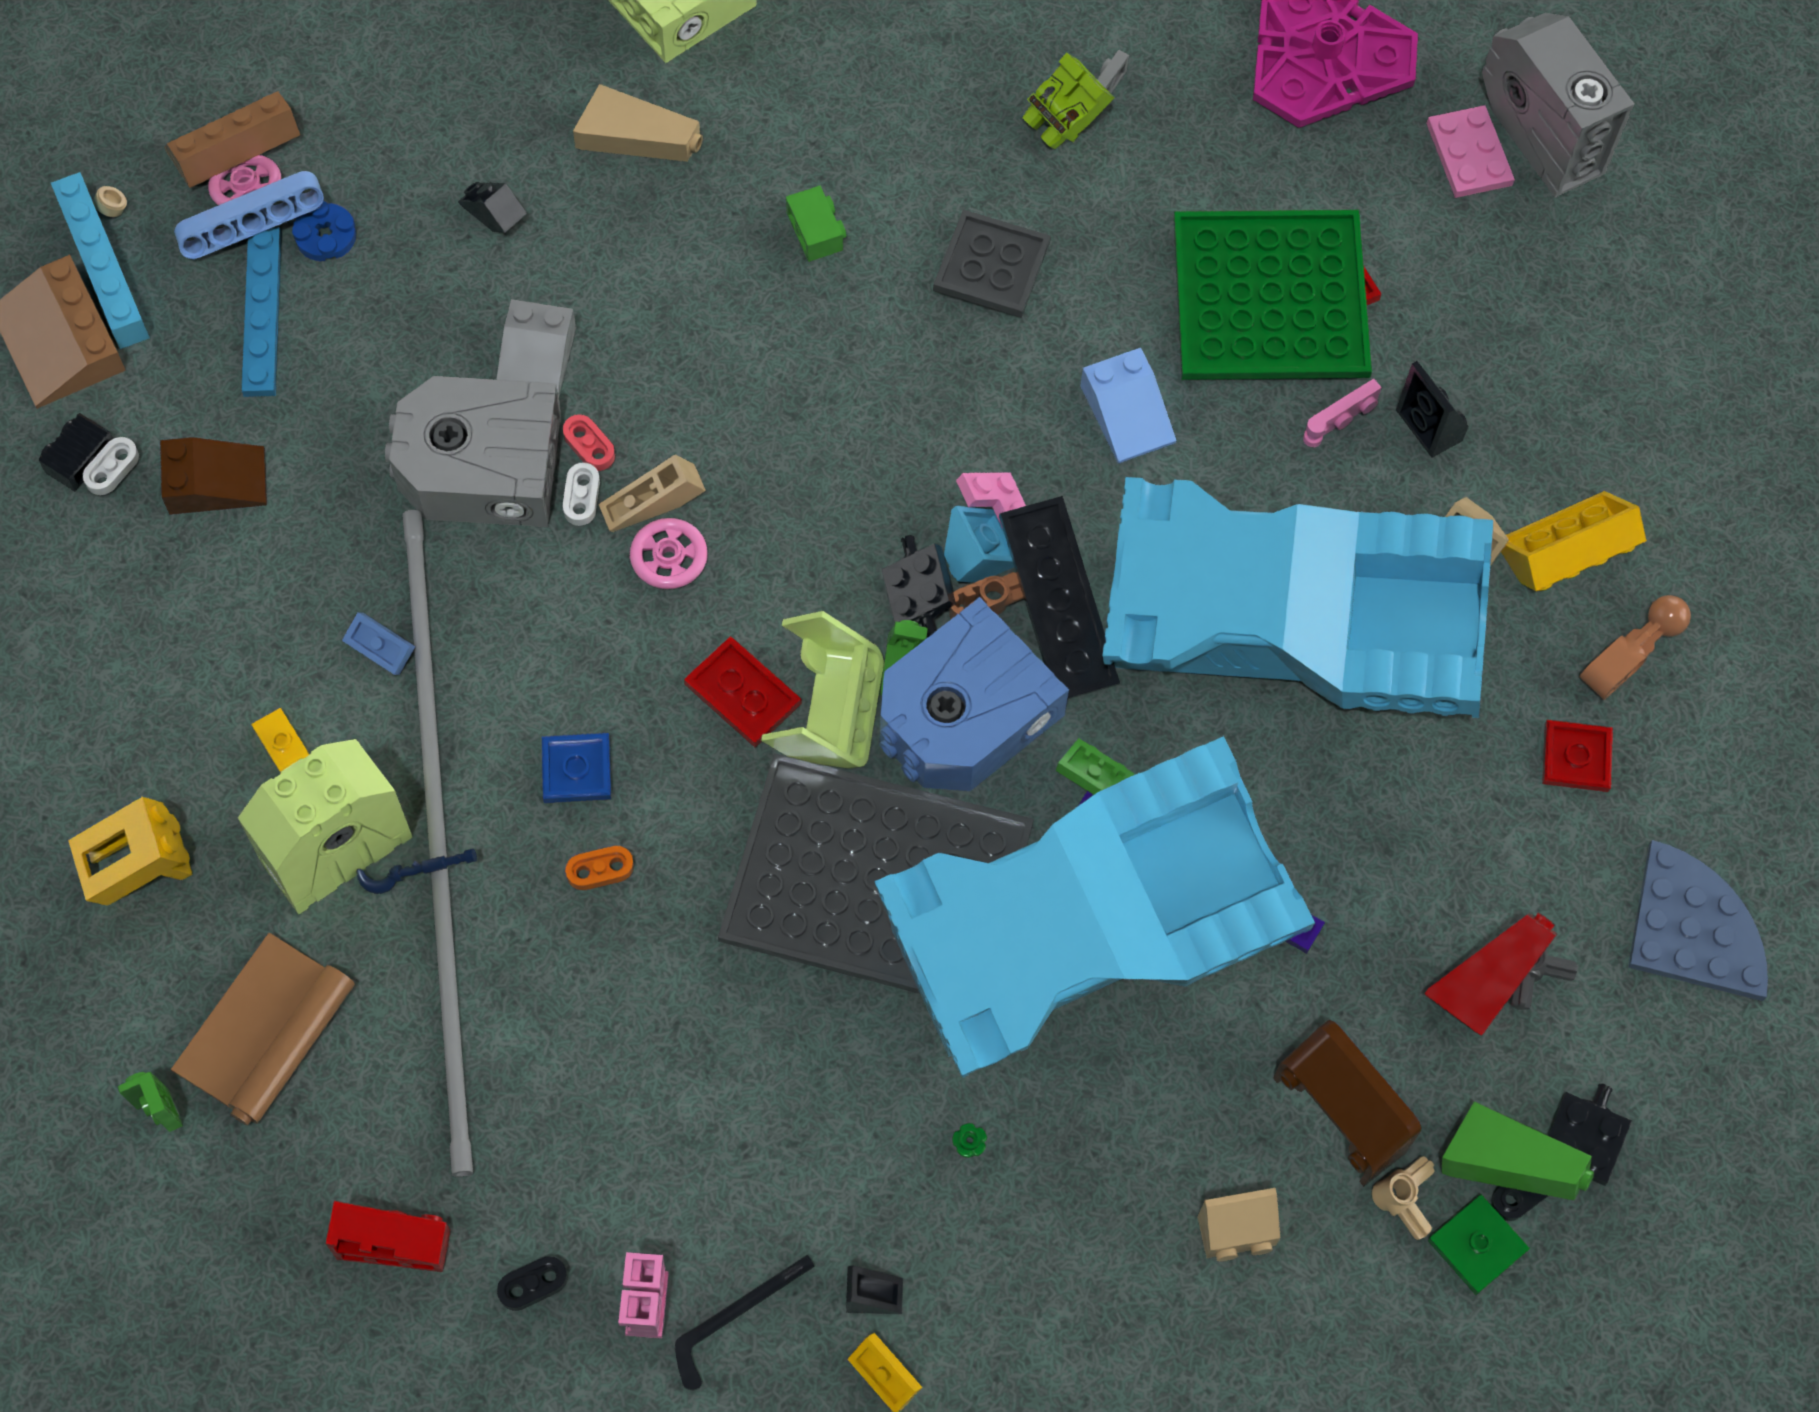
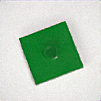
[1428,1194,1530,1295]

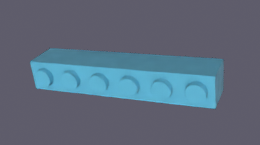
[51,172,150,349]

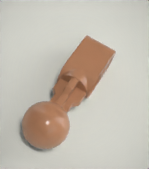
[949,572,1024,619]
[1579,595,1691,700]

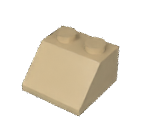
[1197,1188,1280,1262]

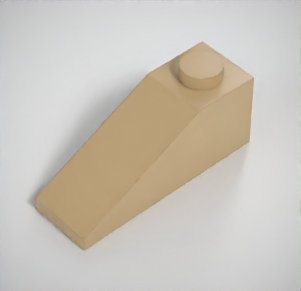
[598,454,706,532]

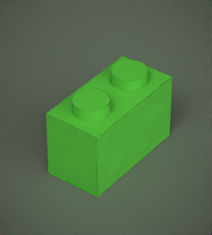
[786,186,846,262]

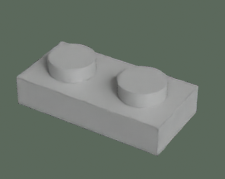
[1097,50,1129,93]

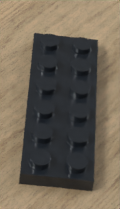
[999,496,1120,699]

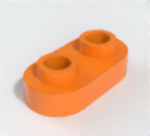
[565,846,634,890]

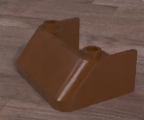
[1273,1020,1422,1187]

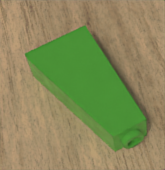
[1442,1102,1594,1201]

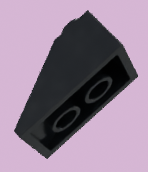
[1396,361,1469,458]

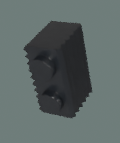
[39,413,113,492]

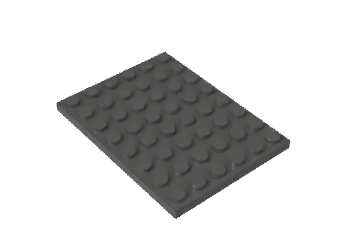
[718,753,1034,994]

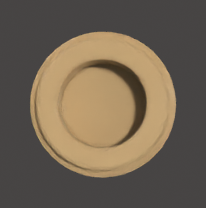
[93,186,127,217]

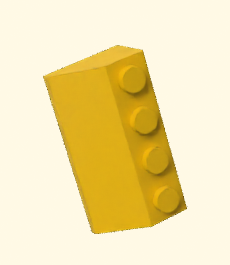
[1501,491,1647,591]

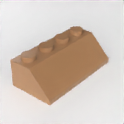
[164,91,300,188]

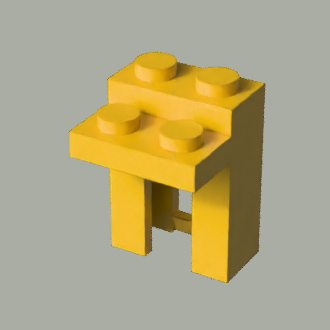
[68,797,193,906]

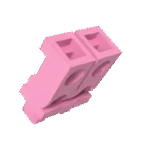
[618,1252,669,1339]

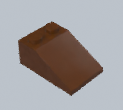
[160,437,267,515]

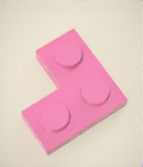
[956,473,1026,529]

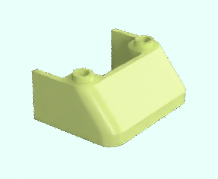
[761,611,884,769]

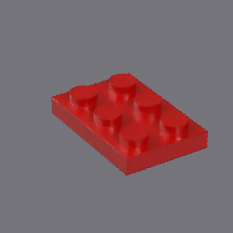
[684,636,802,748]

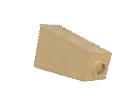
[573,84,703,162]

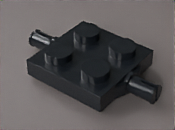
[882,535,956,639]
[1548,1084,1632,1186]

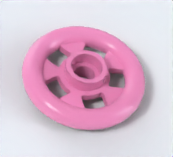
[208,155,281,205]
[630,518,708,589]

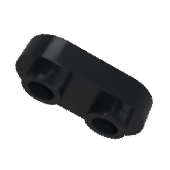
[1491,1186,1548,1221]
[497,1256,568,1311]

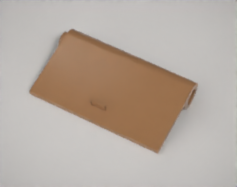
[171,933,355,1126]

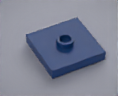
[542,733,611,803]

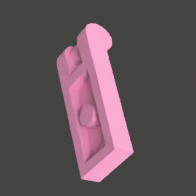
[1303,379,1382,447]

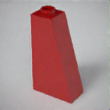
[1425,913,1558,1036]

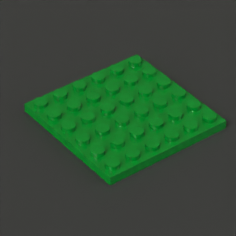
[1173,210,1372,380]

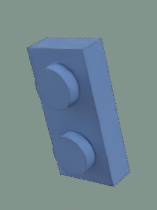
[342,612,415,675]

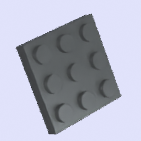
[933,209,1051,318]

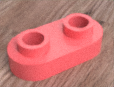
[563,415,615,471]

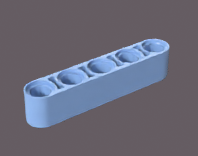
[175,171,324,259]

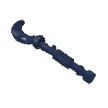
[356,848,477,894]

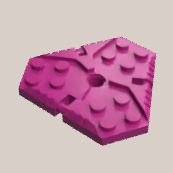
[1253,0,1418,128]

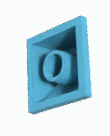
[944,506,1014,583]

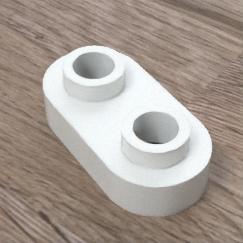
[83,437,139,495]
[563,463,600,526]

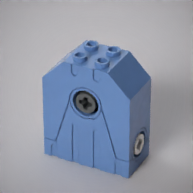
[879,597,1069,791]

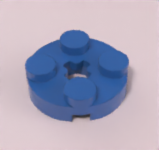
[292,201,356,261]

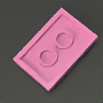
[1426,105,1515,198]

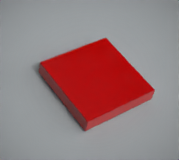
[1542,720,1613,792]

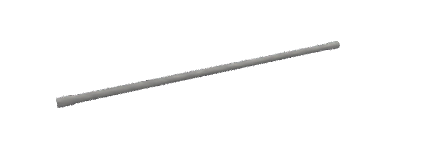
[402,510,473,1177]

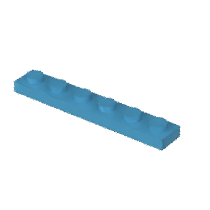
[242,227,281,397]

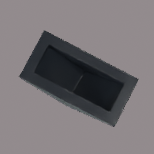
[846,1265,903,1314]

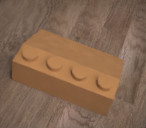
[0,255,126,409]

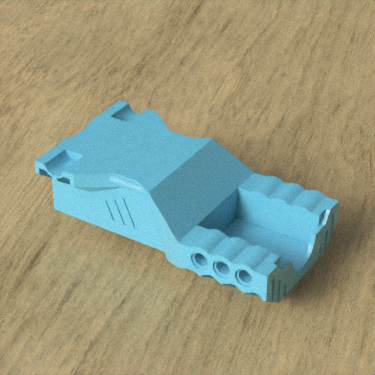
[1102,477,1493,718]
[874,736,1315,1078]

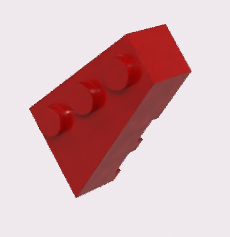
[326,1201,450,1272]

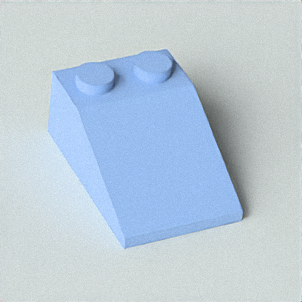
[1080,348,1176,463]

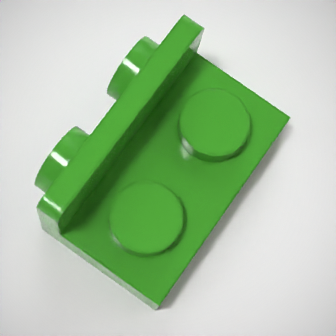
[1055,738,1135,795]
[118,1072,183,1132]

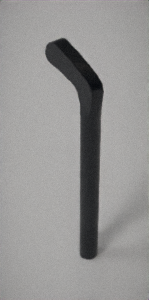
[675,1255,815,1391]

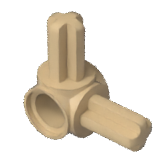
[1372,1156,1434,1240]

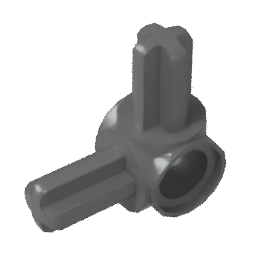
[1510,950,1578,1010]

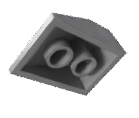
[496,299,576,398]

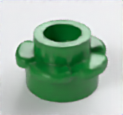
[952,1123,987,1158]

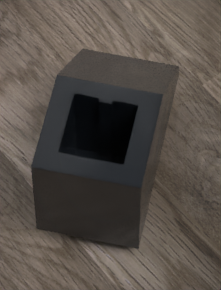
[458,182,527,233]

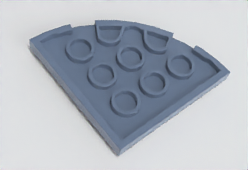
[1628,840,1768,1001]

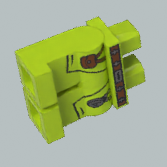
[1022,52,1115,149]

